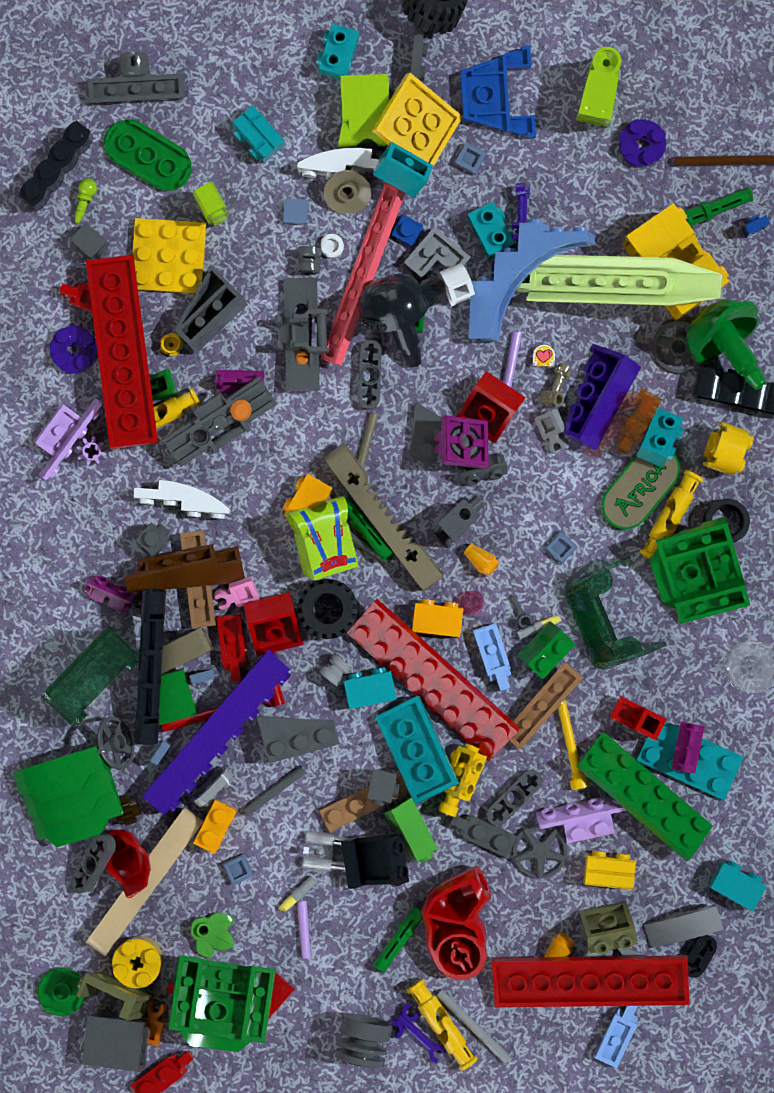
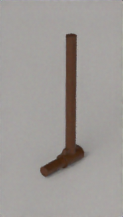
[674,155,774,166]

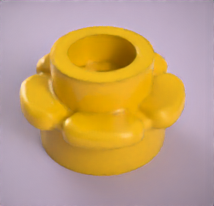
[160,333,183,356]

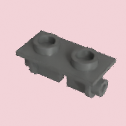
[457,453,508,485]

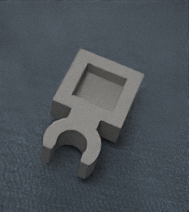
[534,408,569,454]

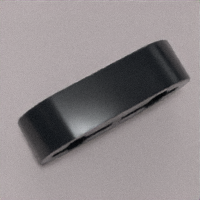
[687,934,717,978]

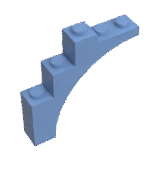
[468,219,595,342]

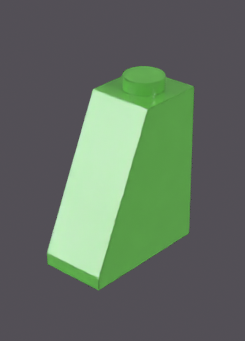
[383,798,438,863]

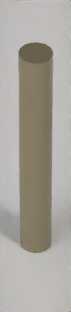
[351,412,378,483]

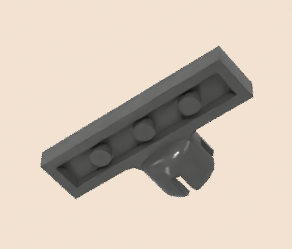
[88,51,185,103]

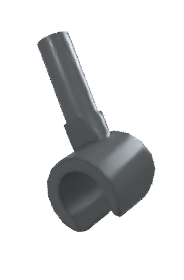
[510,595,533,628]

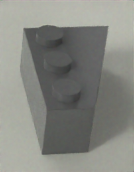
[175,264,248,354]
[257,716,340,763]

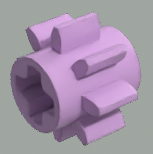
[76,436,106,466]

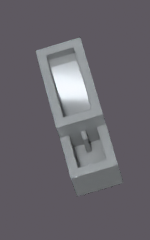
[644,904,724,948]

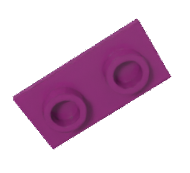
[215,370,265,394]
[84,575,136,613]
[671,721,705,774]

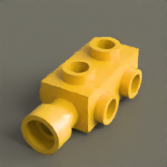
[438,743,487,817]

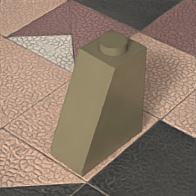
[161,628,215,674]

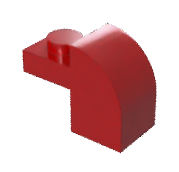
[609,696,667,741]

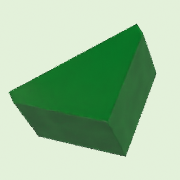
[150,369,178,402]

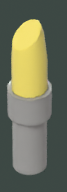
[516,616,562,640]
[278,876,317,912]

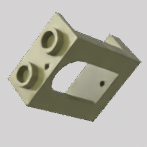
[77,972,153,1021]

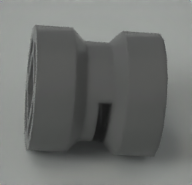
[296,246,322,274]

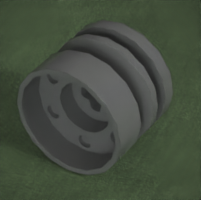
[335,1013,393,1068]

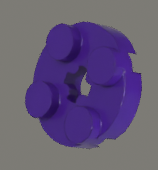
[618,119,666,168]
[50,326,98,374]

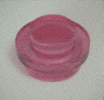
[461,591,485,615]

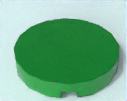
[37,967,85,1016]

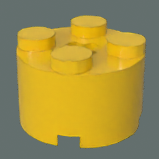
[703,421,754,476]
[112,936,163,988]

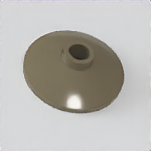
[324,170,371,214]

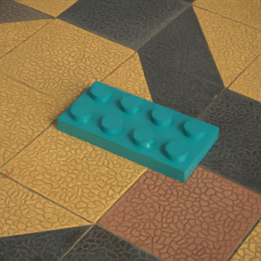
[375,696,460,804]
[636,721,744,800]

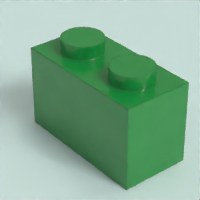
[517,621,576,679]

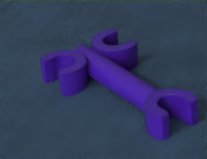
[511,183,530,242]
[389,1002,447,1063]

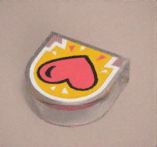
[531,344,556,369]

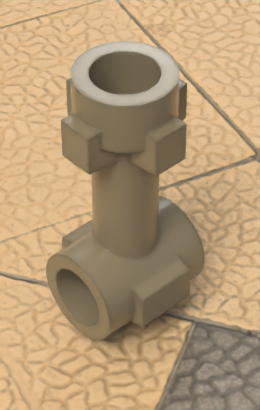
[540,363,572,408]

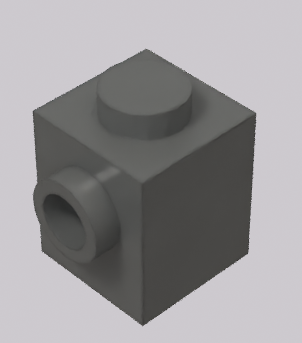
[70,222,109,261]
[136,522,172,556]
[368,768,400,806]

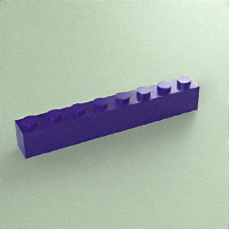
[142,648,291,815]

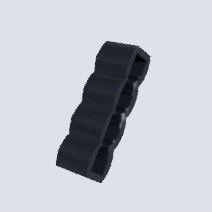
[19,120,93,212]
[692,364,774,415]

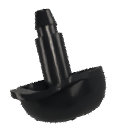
[359,273,446,368]

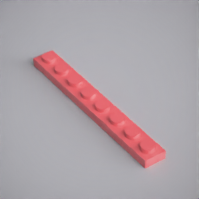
[320,182,405,366]

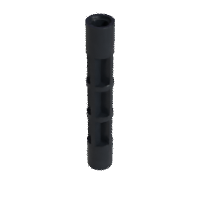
[134,588,166,745]

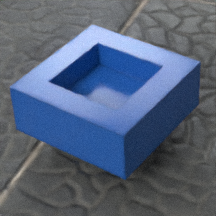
[391,214,424,247]
[742,215,770,238]

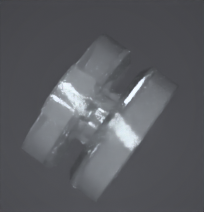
[722,640,774,694]

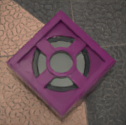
[434,415,489,469]

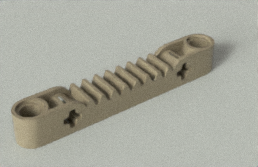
[324,443,444,591]

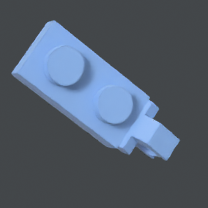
[473,623,511,691]
[594,1006,638,1068]

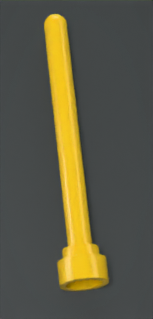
[558,700,590,790]

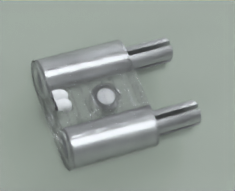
[302,830,348,872]

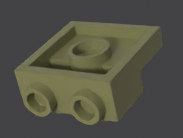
[579,901,638,955]

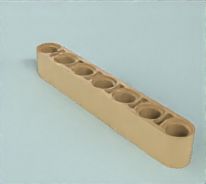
[86,808,204,956]

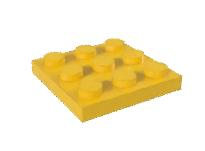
[372,73,463,167]
[133,218,207,294]

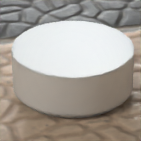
[320,234,344,258]

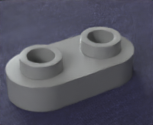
[191,766,233,807]

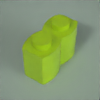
[193,182,229,226]

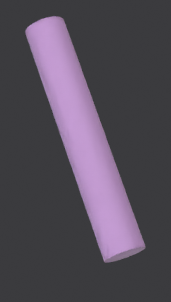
[503,331,522,387]
[297,900,311,959]

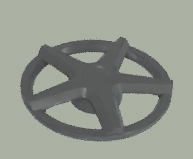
[652,321,700,374]
[97,716,135,770]
[513,824,567,879]

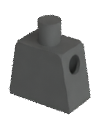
[431,495,485,548]

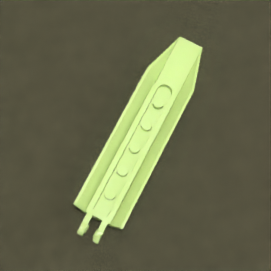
[516,255,723,306]

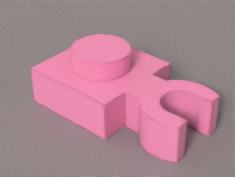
[214,576,260,610]

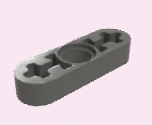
[358,340,382,410]
[486,770,543,826]
[71,834,116,894]

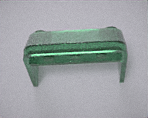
[563,556,667,670]
[41,626,139,726]

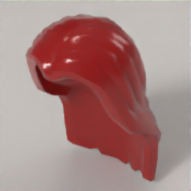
[103,829,151,898]

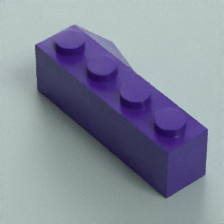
[563,343,641,451]

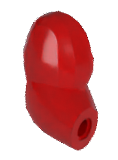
[421,865,491,980]

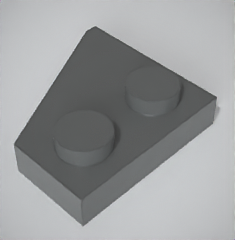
[410,403,441,467]

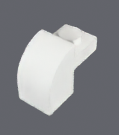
[439,263,475,306]

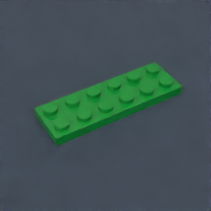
[576,732,713,861]

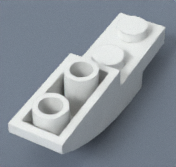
[297,148,378,180]
[134,480,231,519]

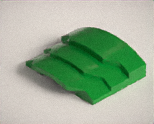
[649,516,751,624]
[13,746,124,847]
[168,955,276,1052]

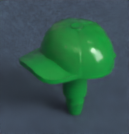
[686,299,766,390]

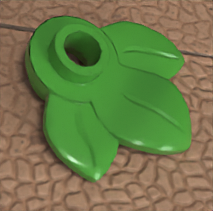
[190,912,234,959]

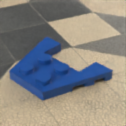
[460,45,536,139]

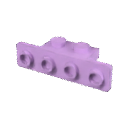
[34,398,103,480]
[536,796,627,844]

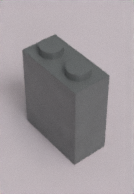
[81,1013,150,1072]

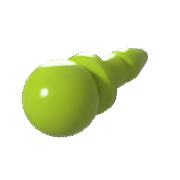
[75,178,97,224]

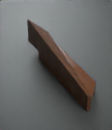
[124,544,245,593]

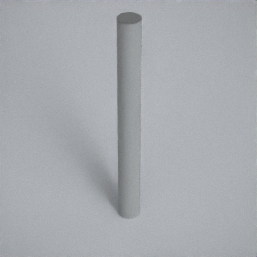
[435,989,511,1064]

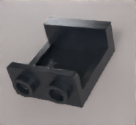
[341,834,409,889]

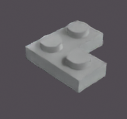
[404,226,471,279]

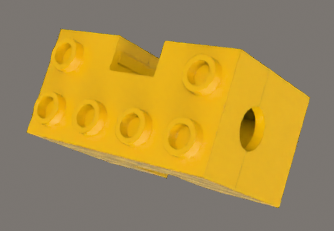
[622,203,730,321]

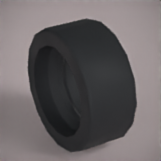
[702,498,750,543]

